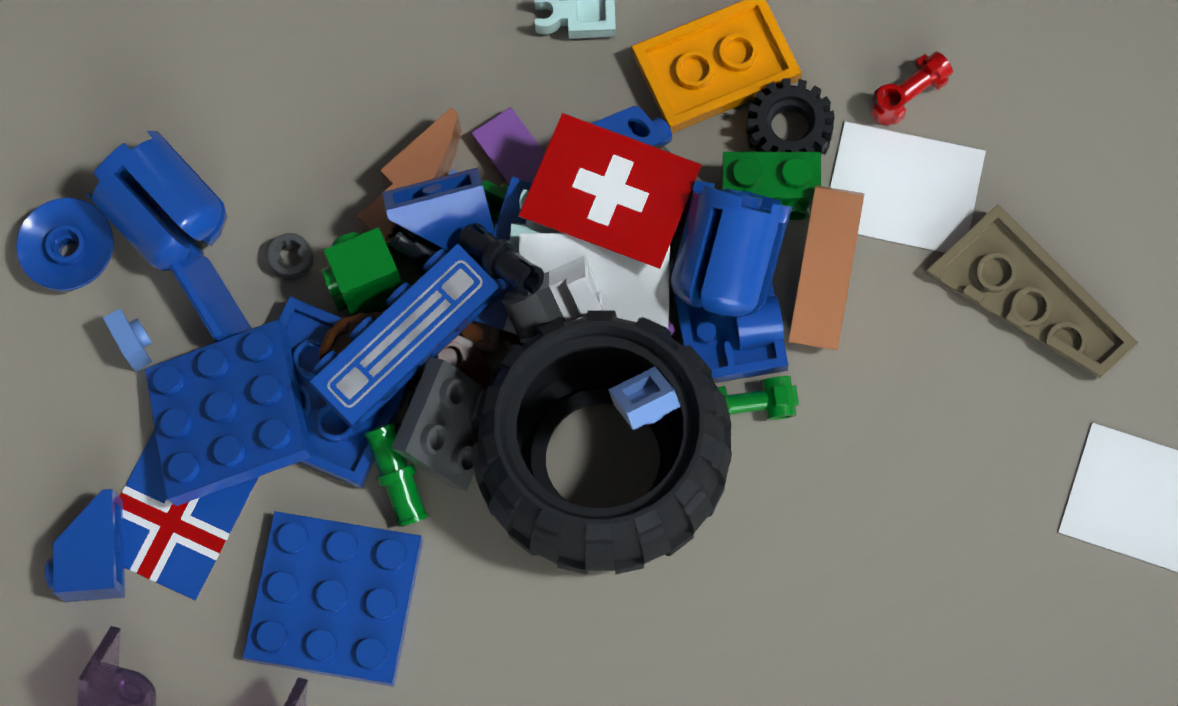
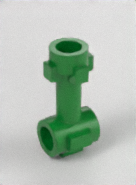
[717,376,799,420]

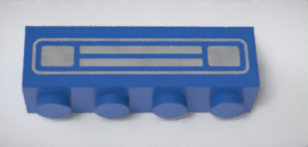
[310,244,500,432]

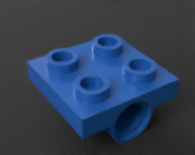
[673,284,789,383]

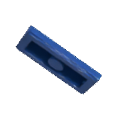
[169,256,252,342]

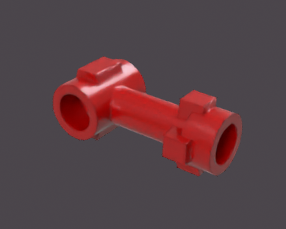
[871,51,953,125]

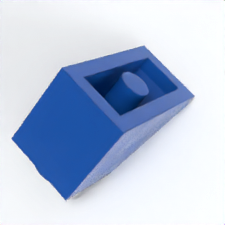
[382,168,494,251]
[45,489,125,602]

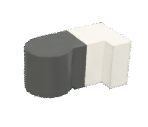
[501,256,603,339]

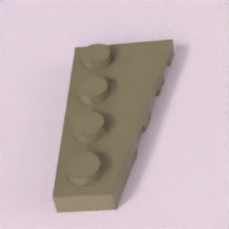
[927,204,1138,380]

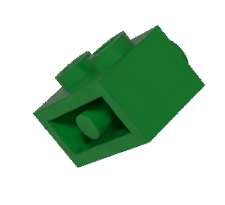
[721,152,821,220]
[321,227,402,316]

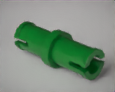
[364,422,429,527]

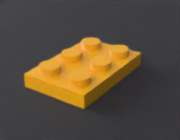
[632,0,802,133]

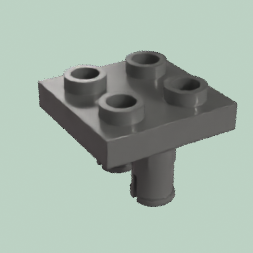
[391,357,486,491]

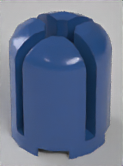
[86,130,227,271]
[670,181,792,317]

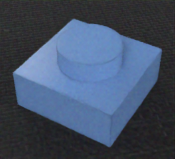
[103,308,153,372]
[608,367,680,430]

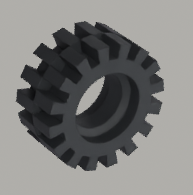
[746,78,835,155]

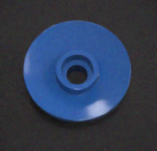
[16,198,114,291]

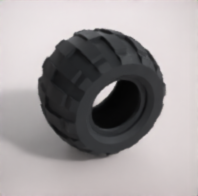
[470,310,732,574]

